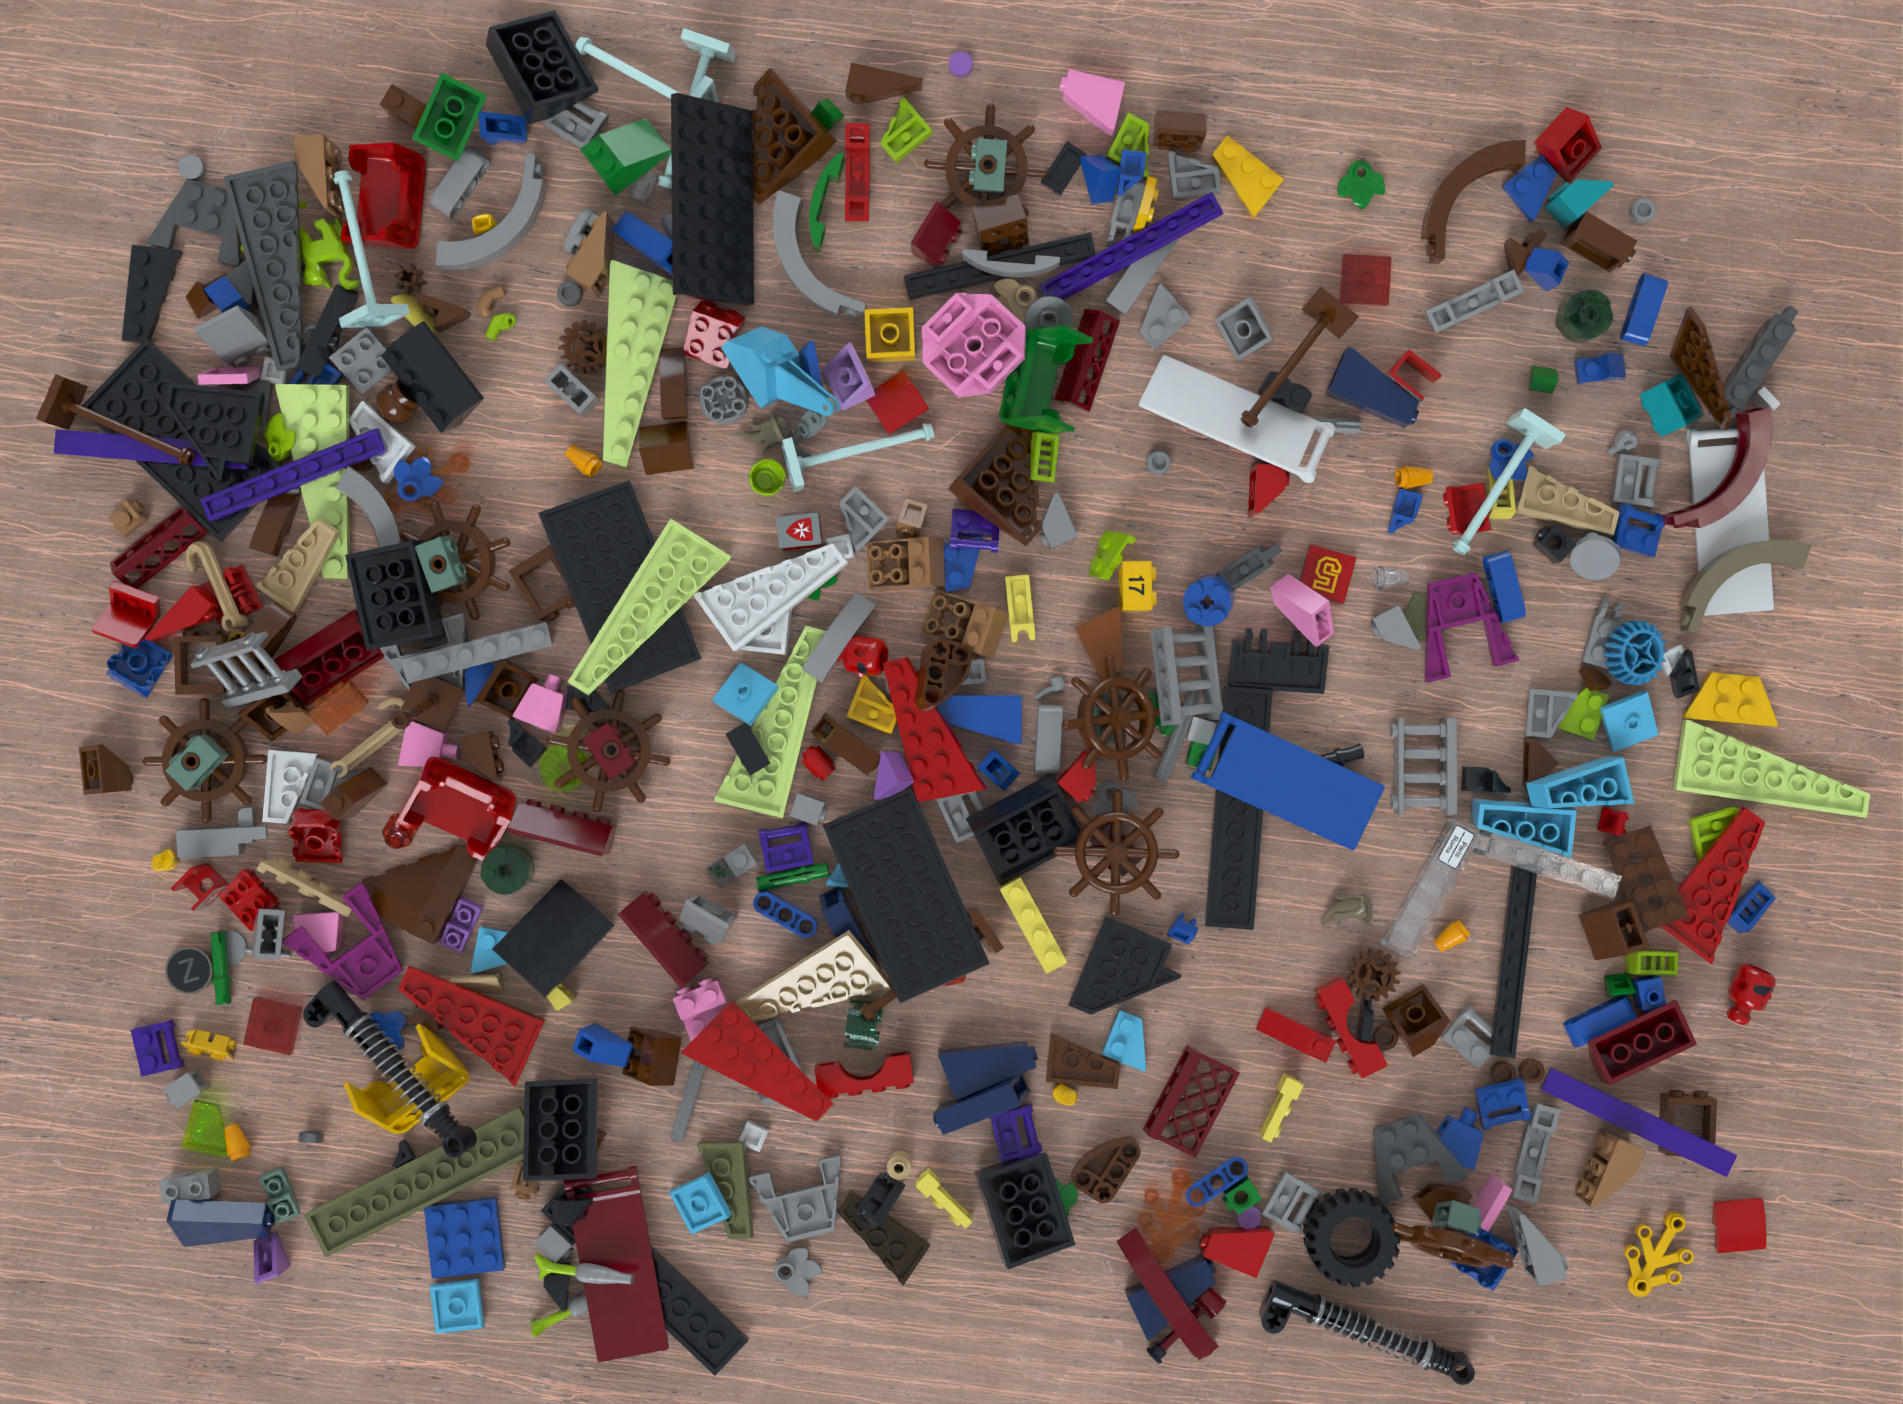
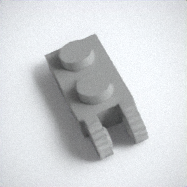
[1106,182,1146,246]
[1581,598,1623,668]

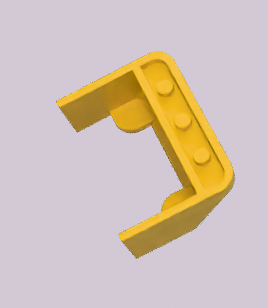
[343,1024,470,1134]

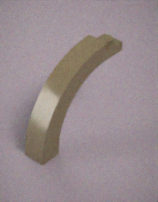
[1679,540,1812,634]

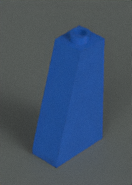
[612,211,673,276]
[937,695,1022,744]

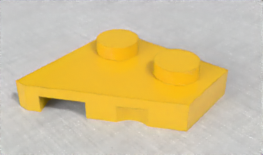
[1132,176,1159,235]
[846,675,897,735]

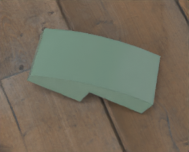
[259,1166,301,1224]

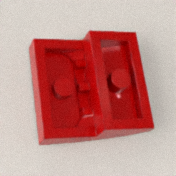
[866,370,929,435]
[1712,1198,1766,1253]

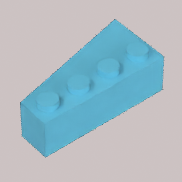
[1526,756,1634,808]
[1470,799,1577,858]

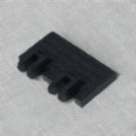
[1227,628,1329,694]

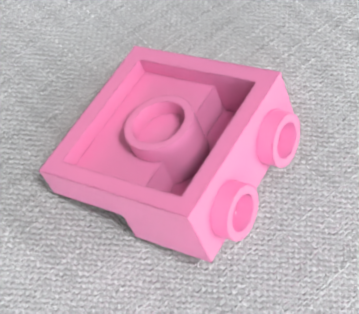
[672,977,729,1041]

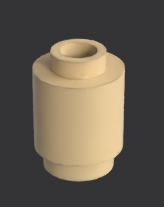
[887,1150,912,1180]

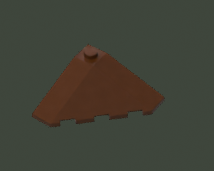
[752,68,837,204]
[1670,306,1732,431]
[948,424,1042,546]
[362,844,479,944]

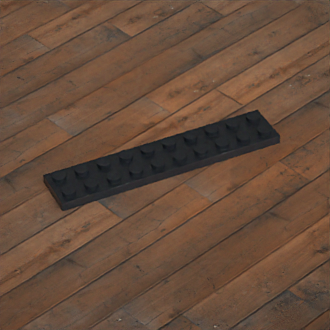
[1205,686,1273,930]
[541,1186,749,1376]

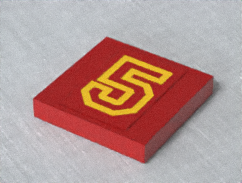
[1299,545,1357,604]

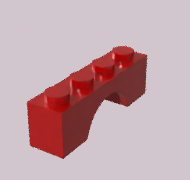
[1314,976,1388,1079]
[814,1050,914,1099]

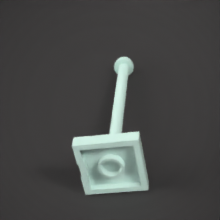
[658,28,737,189]
[575,37,720,103]
[333,171,410,328]
[1452,408,1566,555]
[781,423,934,493]

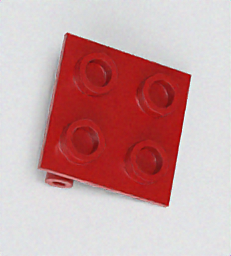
[200,564,264,629]
[219,869,280,931]

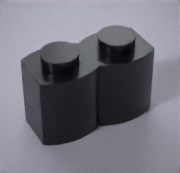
[1258,371,1313,413]

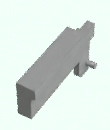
[176,807,269,858]

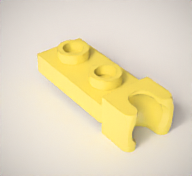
[1005,574,1036,643]
[1259,1073,1304,1142]
[915,1168,973,1229]

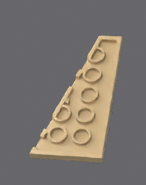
[736,930,892,1022]

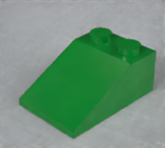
[412,72,487,162]
[580,118,671,196]

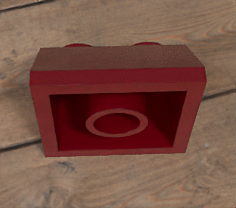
[911,201,963,268]

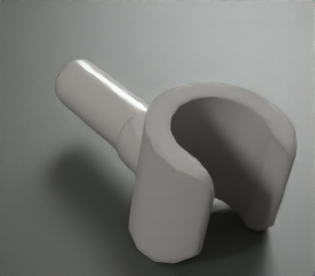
[1034,676,1065,700]

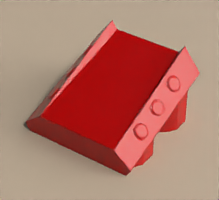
[288,807,343,863]

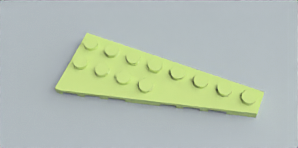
[602,260,676,468]
[276,384,350,579]
[567,519,732,696]
[714,626,826,818]
[1673,720,1870,818]

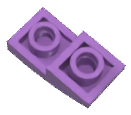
[440,896,484,953]

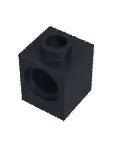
[1532,525,1576,564]

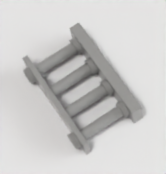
[1151,625,1223,726]
[190,631,302,708]
[1390,718,1457,815]

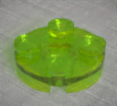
[539,745,588,791]

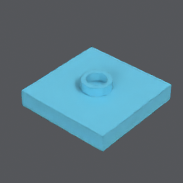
[712,662,779,726]
[1600,690,1659,752]
[669,1172,732,1234]
[430,1278,485,1334]

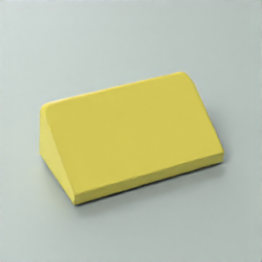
[391,293,437,334]

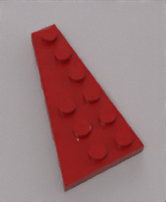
[1660,807,1765,965]

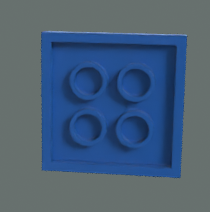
[424,1197,505,1278]

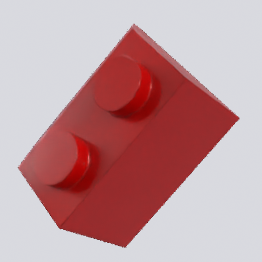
[1534,107,1602,183]
[1248,464,1290,517]
[1056,747,1096,803]

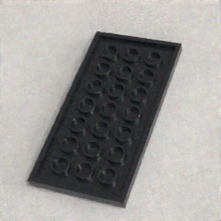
[671,93,754,306]
[82,338,281,541]
[538,480,701,694]
[823,787,990,1004]

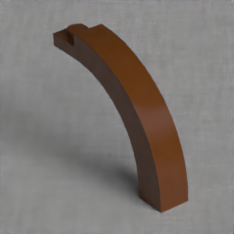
[1421,140,1526,264]

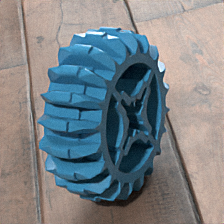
[1603,620,1668,685]

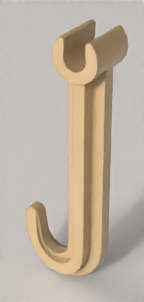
[186,541,249,631]
[330,698,412,779]

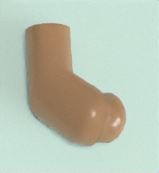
[476,285,506,317]

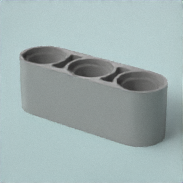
[430,147,490,218]
[1034,704,1063,775]

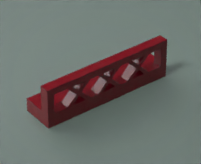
[1054,309,1120,412]
[110,506,208,589]

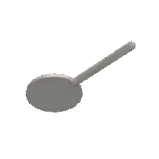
[211,930,291,966]

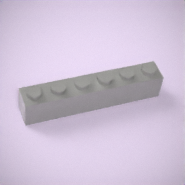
[401,621,553,684]

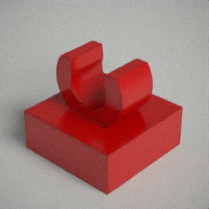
[1597,807,1629,836]

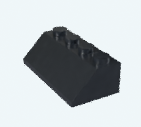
[381,321,484,433]

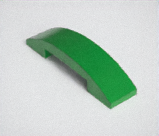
[809,152,845,252]

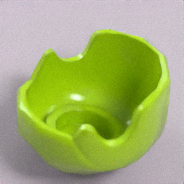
[748,459,786,496]

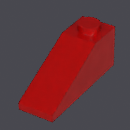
[145,586,221,641]
[1256,1007,1336,1063]

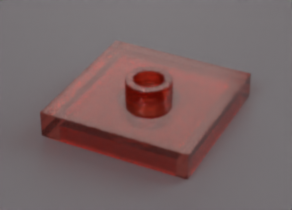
[1339,254,1392,306]
[243,997,303,1055]

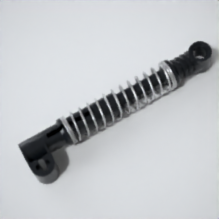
[303,980,477,1158]
[1259,1280,1475,1385]

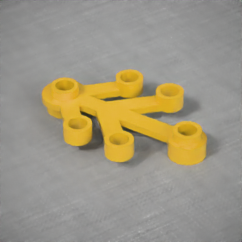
[1623,1211,1694,1297]

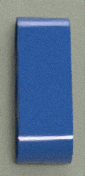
[1620,273,1668,347]
[1483,550,1526,624]
[753,890,818,938]
[1563,995,1637,1047]
[1185,1157,1248,1207]

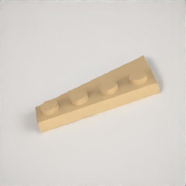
[1516,465,1620,537]
[255,519,341,613]
[256,857,355,917]

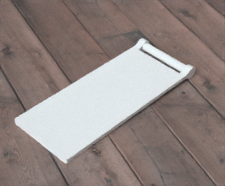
[1139,355,1336,483]
[1686,428,1774,616]

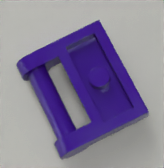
[950,509,999,553]
[759,821,814,873]
[130,1019,185,1077]
[990,1103,1043,1162]

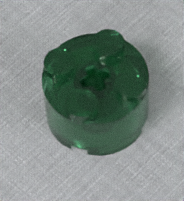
[1555,289,1613,343]
[480,844,535,895]
[844,999,883,1051]

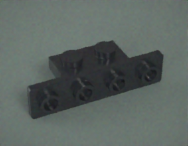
[296,284,359,378]

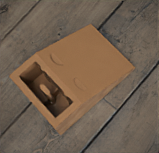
[294,134,345,219]
[566,211,615,298]
[867,537,945,590]
[920,589,1009,659]
[1575,1129,1646,1208]

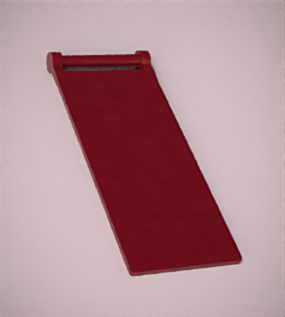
[564,1165,669,1362]

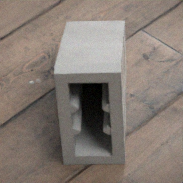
[251,909,285,959]

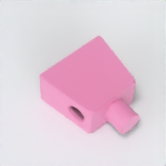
[512,673,567,733]
[398,720,460,767]
[293,911,346,958]

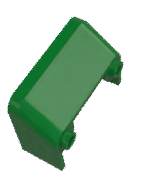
[999,325,1093,433]

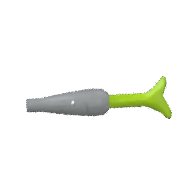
[534,1253,634,1285]
[530,1293,588,1338]

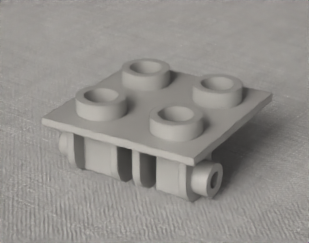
[329,327,392,394]

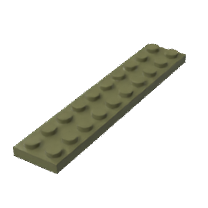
[304,1106,524,1257]

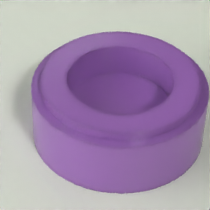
[949,51,973,78]
[1236,1205,1261,1229]

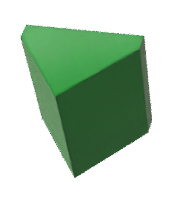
[812,98,845,131]
[1528,366,1559,393]
[1604,973,1636,996]

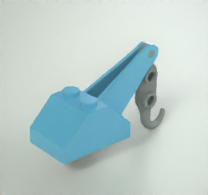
[721,327,840,458]

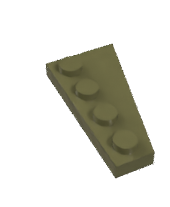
[697,1141,754,1239]

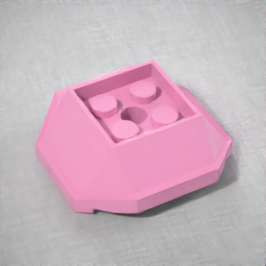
[922,293,1027,398]

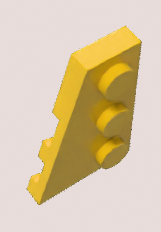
[1211,135,1284,219]

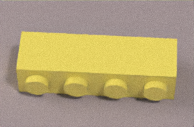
[999,876,1068,974]

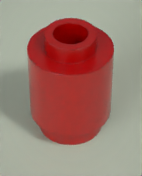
[801,745,836,781]

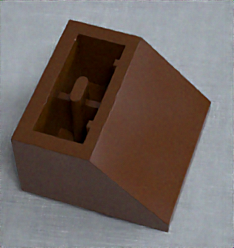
[1153,111,1206,152]
[972,194,1029,256]
[1578,898,1649,960]
[623,1027,682,1086]

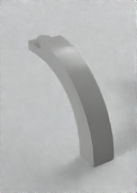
[435,153,547,270]
[773,190,867,318]
[336,467,400,548]

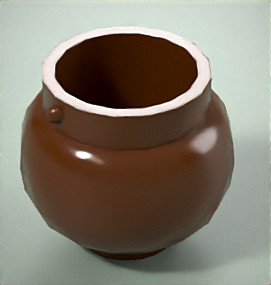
[376,380,419,423]

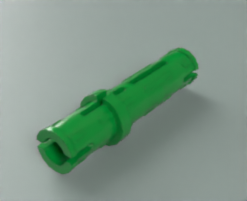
[756,862,830,892]
[210,931,232,1005]

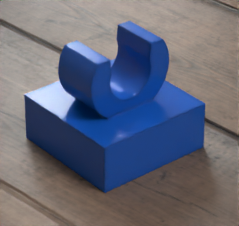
[1167,913,1199,945]

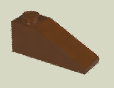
[845,62,923,104]
[380,84,427,130]

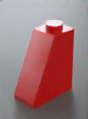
[1199,1226,1275,1279]

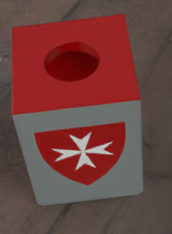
[1386,349,1442,403]
[776,512,823,551]
[170,863,229,911]

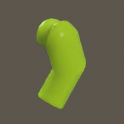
[485,312,517,341]

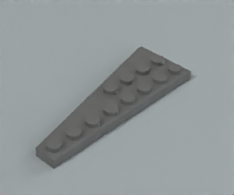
[224,161,303,371]

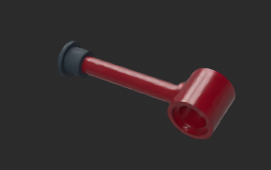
[1146,1286,1226,1364]

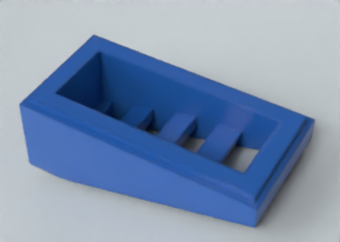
[1727,881,1776,933]

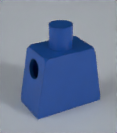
[1436,1107,1483,1170]

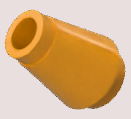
[565,444,602,477]
[1395,465,1433,489]
[1433,919,1471,952]
[224,1123,252,1162]

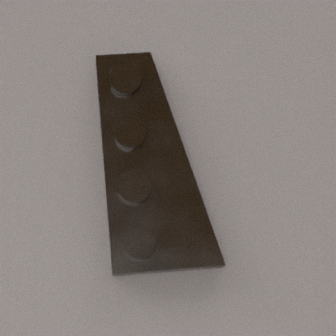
[837,1190,930,1286]

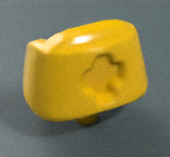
[471,213,498,235]
[151,849,179,871]
[1052,1083,1077,1106]

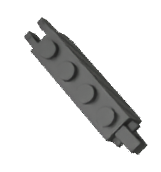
[1707,306,1799,420]

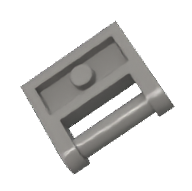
[544,101,609,149]
[1611,454,1661,508]
[936,791,985,843]
[1440,1005,1492,1069]
[1261,1170,1322,1234]

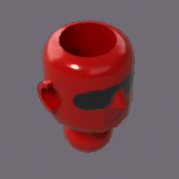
[836,635,888,678]
[1727,964,1776,1025]

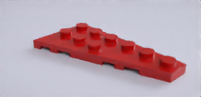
[883,657,987,802]
[398,966,545,1086]
[681,1001,834,1122]

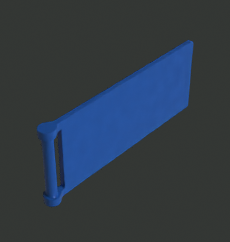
[1191,711,1385,850]

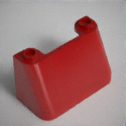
[341,142,426,249]
[396,757,516,862]

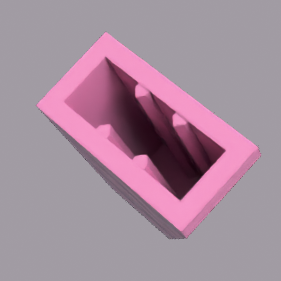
[1059,69,1125,136]
[1271,574,1334,647]

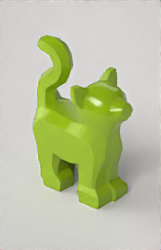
[299,218,360,289]

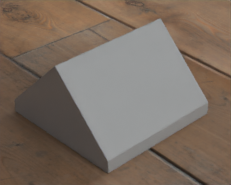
[1215,296,1275,362]

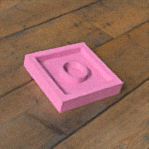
[198,366,262,385]
[1472,1173,1513,1232]

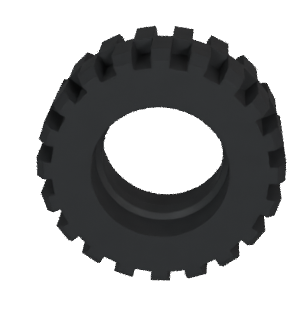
[1303,1188,1401,1288]

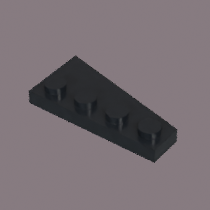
[122,245,183,344]

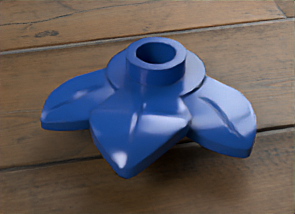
[1489,439,1534,481]
[394,457,443,501]
[370,1011,409,1050]

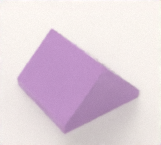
[822,343,875,410]

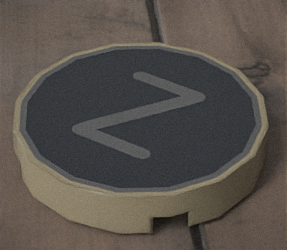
[165,946,214,994]

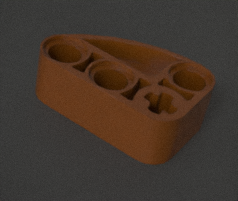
[232,601,297,677]
[915,638,973,711]
[1071,1136,1141,1204]

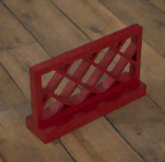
[1143,1045,1240,1158]

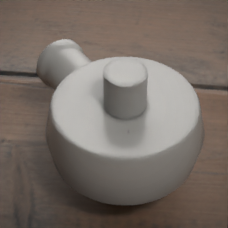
[1607,430,1637,456]

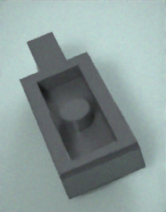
[1217,543,1282,590]

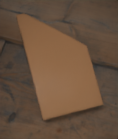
[265,701,316,735]

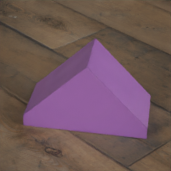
[874,751,914,800]
[254,1232,291,1284]

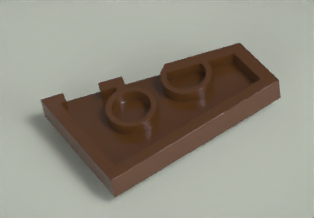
[1046,1033,1120,1089]

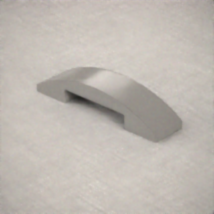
[963,249,1060,278]
[1425,269,1524,334]
[802,592,877,683]
[1511,1103,1561,1204]

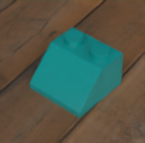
[1545,179,1614,229]
[1639,373,1704,437]

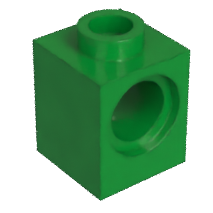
[1185,741,1217,771]
[1222,1175,1262,1215]

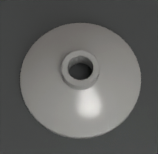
[1025,296,1073,330]

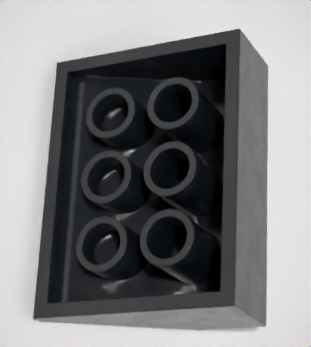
[486,10,599,124]
[345,540,446,651]
[965,774,1080,886]
[492,879,614,999]
[523,1078,598,1182]
[974,1152,1076,1269]

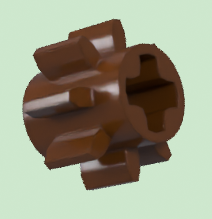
[394,263,427,295]

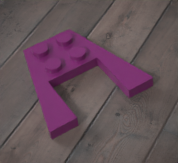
[1425,572,1519,683]
[282,881,403,1000]

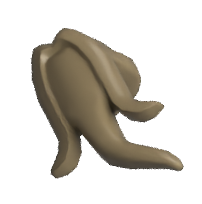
[736,413,791,454]
[1321,892,1373,926]

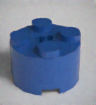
[1183,574,1235,626]

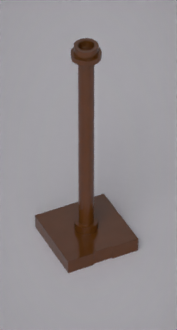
[1240,286,1359,428]
[36,374,196,465]
[391,676,465,733]
[860,907,1004,1021]

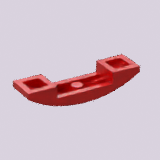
[845,123,870,222]

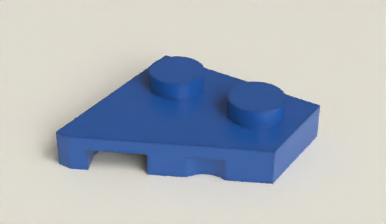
[1502,155,1557,223]

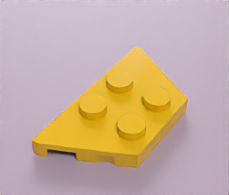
[1682,672,1778,727]

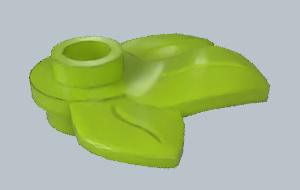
[263,413,296,461]

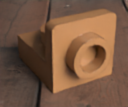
[108,498,149,537]
[895,498,928,539]
[510,1160,538,1200]

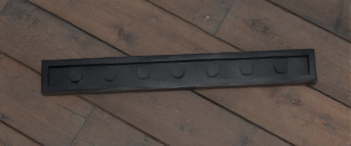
[904,232,1096,301]
[1489,863,1538,1058]

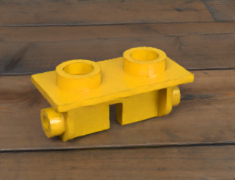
[181,1029,237,1061]

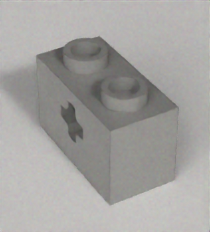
[544,364,601,418]
[159,1168,221,1204]

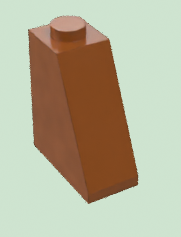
[1074,606,1123,680]

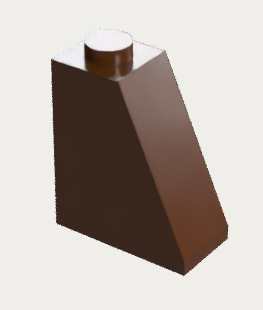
[811,713,880,776]
[320,767,388,821]

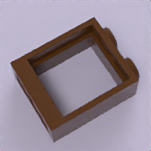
[1560,212,1637,272]
[509,545,575,622]
[174,631,232,695]
[1658,1090,1717,1156]

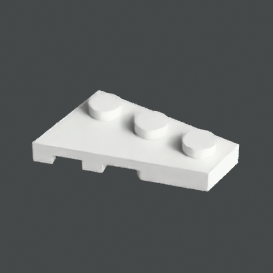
[349,401,416,484]
[740,609,792,655]
[262,750,319,824]

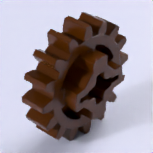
[558,320,607,374]
[1347,948,1401,1001]

